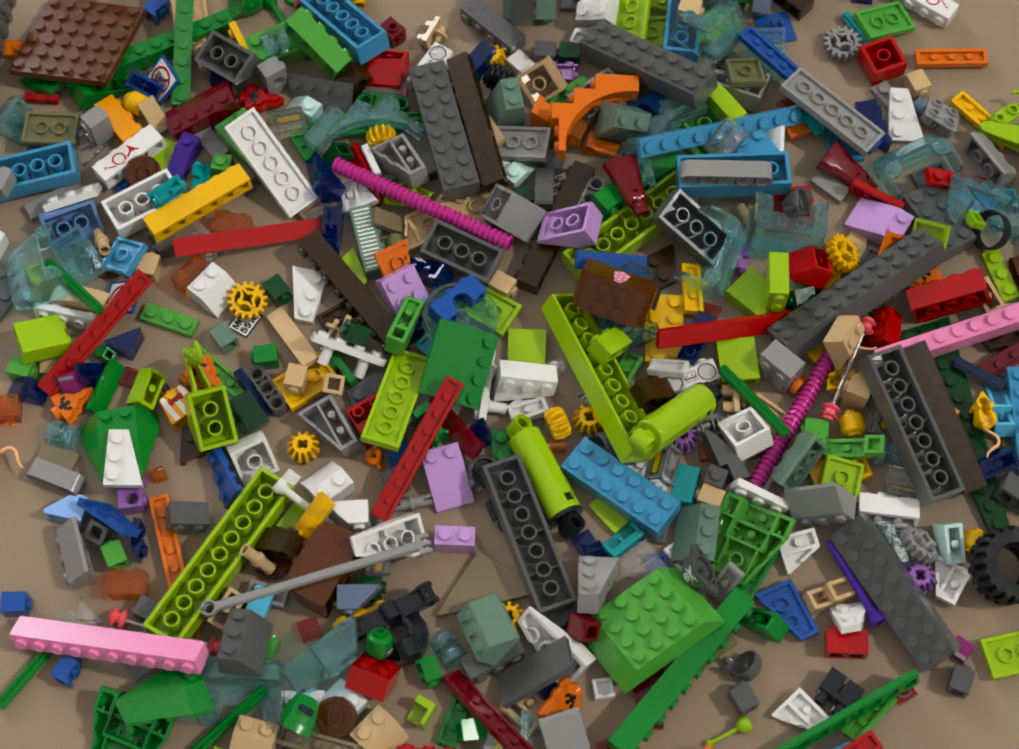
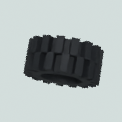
[482,63,517,91]

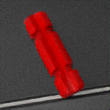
[24,92,60,104]

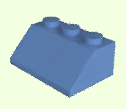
[38,198,106,252]

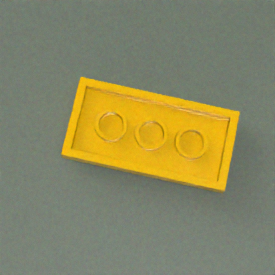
[645,294,684,365]

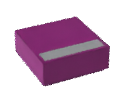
[57,371,83,393]
[952,635,975,664]

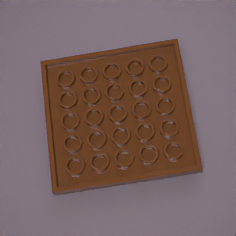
[8,0,147,87]

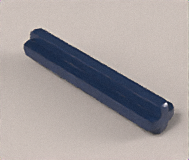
[952,356,1007,392]
[234,368,271,419]

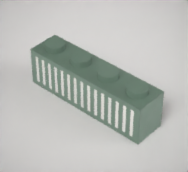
[349,204,385,280]

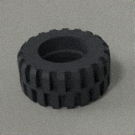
[967,525,1019,606]

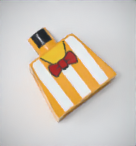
[159,384,190,432]

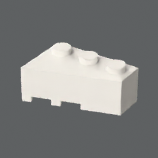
[492,359,558,402]

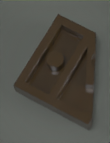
[646,244,677,291]

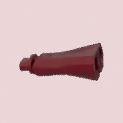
[815,140,878,188]
[603,154,649,216]

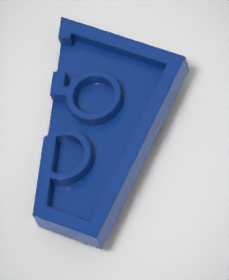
[76,497,141,538]
[754,579,819,642]

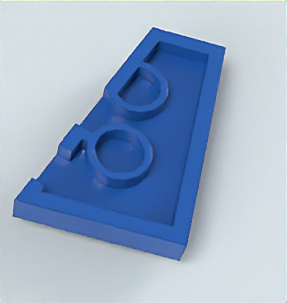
[207,447,243,508]

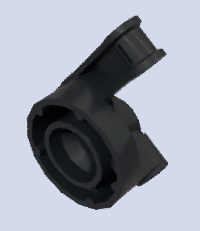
[341,581,440,667]

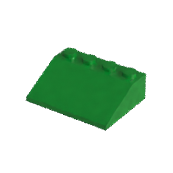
[417,318,499,410]

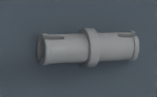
[394,493,433,513]

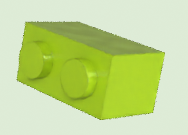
[586,325,633,366]
[126,367,167,411]

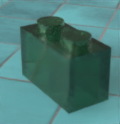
[229,389,270,436]

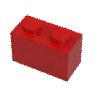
[824,626,869,660]

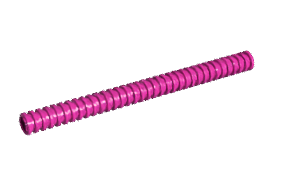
[332,157,514,251]
[747,348,834,489]

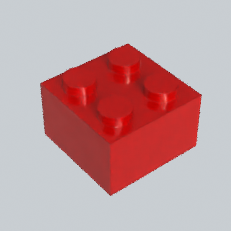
[856,35,908,86]
[345,652,401,702]

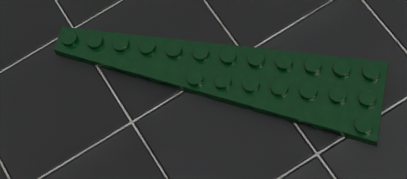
[899,316,1010,531]

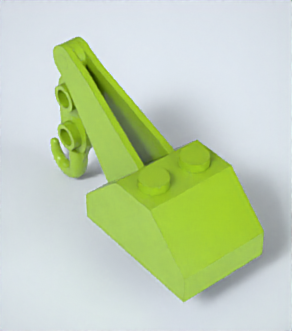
[979,90,1019,153]
[181,340,239,452]

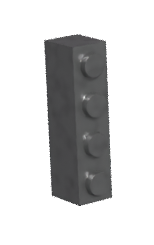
[460,0,526,56]

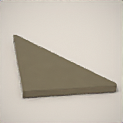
[437,551,528,617]

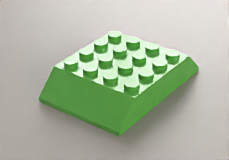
[583,567,725,694]

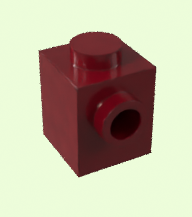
[379,16,406,49]
[566,612,602,642]

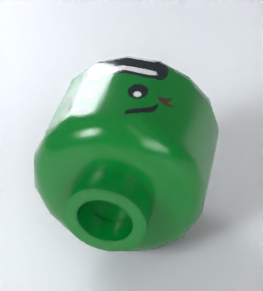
[366,627,393,660]

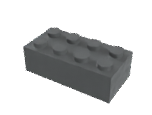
[902,185,977,263]
[650,188,734,267]
[420,219,504,287]

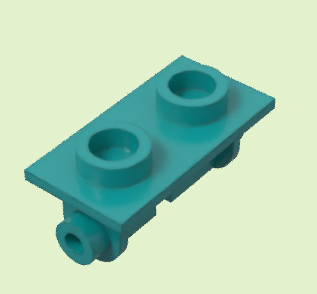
[801,108,828,136]
[191,161,211,190]
[147,174,187,209]

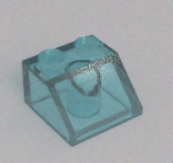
[0,95,36,147]

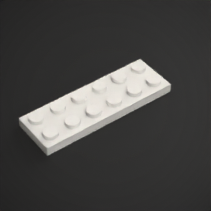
[223,107,319,219]

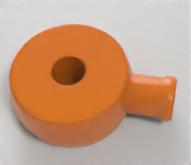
[789,376,807,395]
[365,448,384,471]

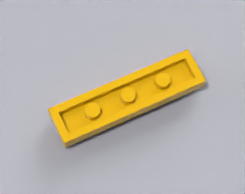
[949,91,1006,150]

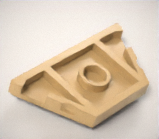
[404,201,457,254]

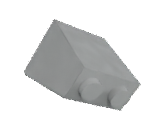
[478,183,546,243]
[538,707,591,749]

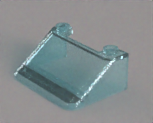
[5,223,71,310]

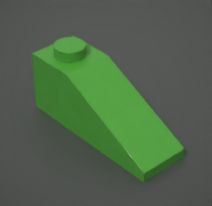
[384,295,425,357]

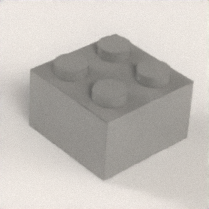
[758,339,805,394]

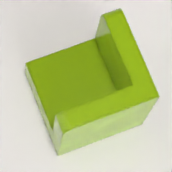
[407,694,437,730]

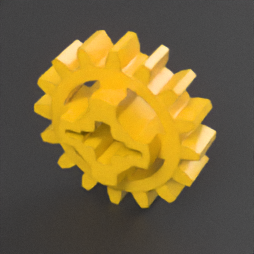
[825,233,861,273]
[227,281,268,322]

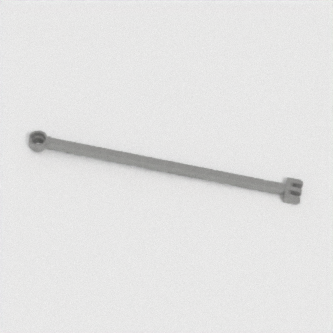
[200,533,434,618]

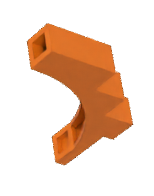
[547,73,639,160]

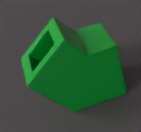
[95,345,117,364]

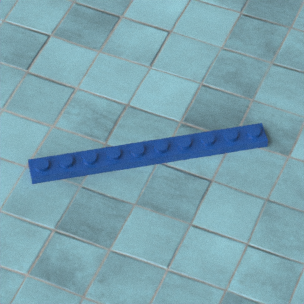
[737,25,883,155]

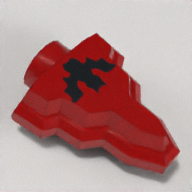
[240,84,285,113]

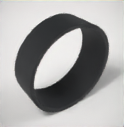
[970,209,1011,250]

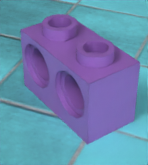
[117,475,148,515]

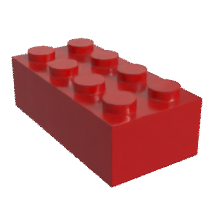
[906,268,992,324]

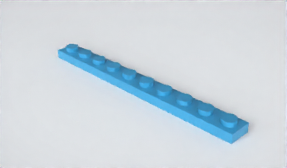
[636,105,802,158]

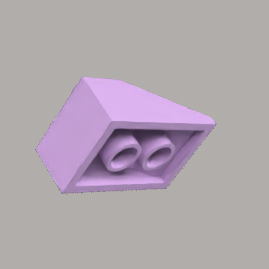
[844,197,914,247]
[537,202,603,248]
[421,442,475,514]

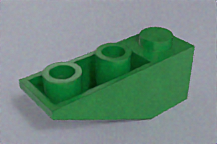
[72,76,133,110]

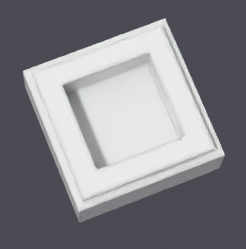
[591,677,615,701]

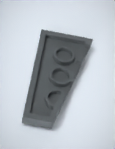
[346,347,412,406]

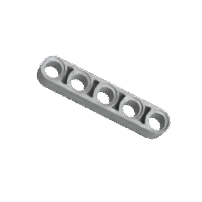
[680,159,773,186]

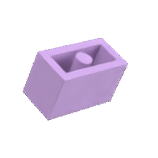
[434,525,476,554]

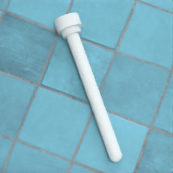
[271,477,335,524]

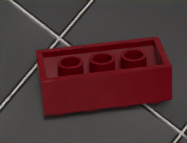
[165,79,242,141]

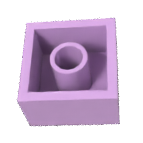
[375,264,430,316]

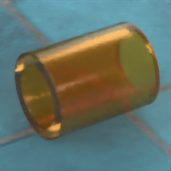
[548,439,566,453]

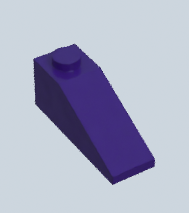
[167,131,203,181]

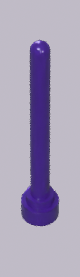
[826,541,886,628]

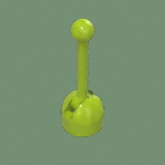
[705,715,754,747]

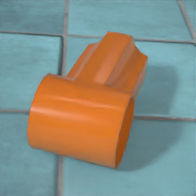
[582,132,621,158]

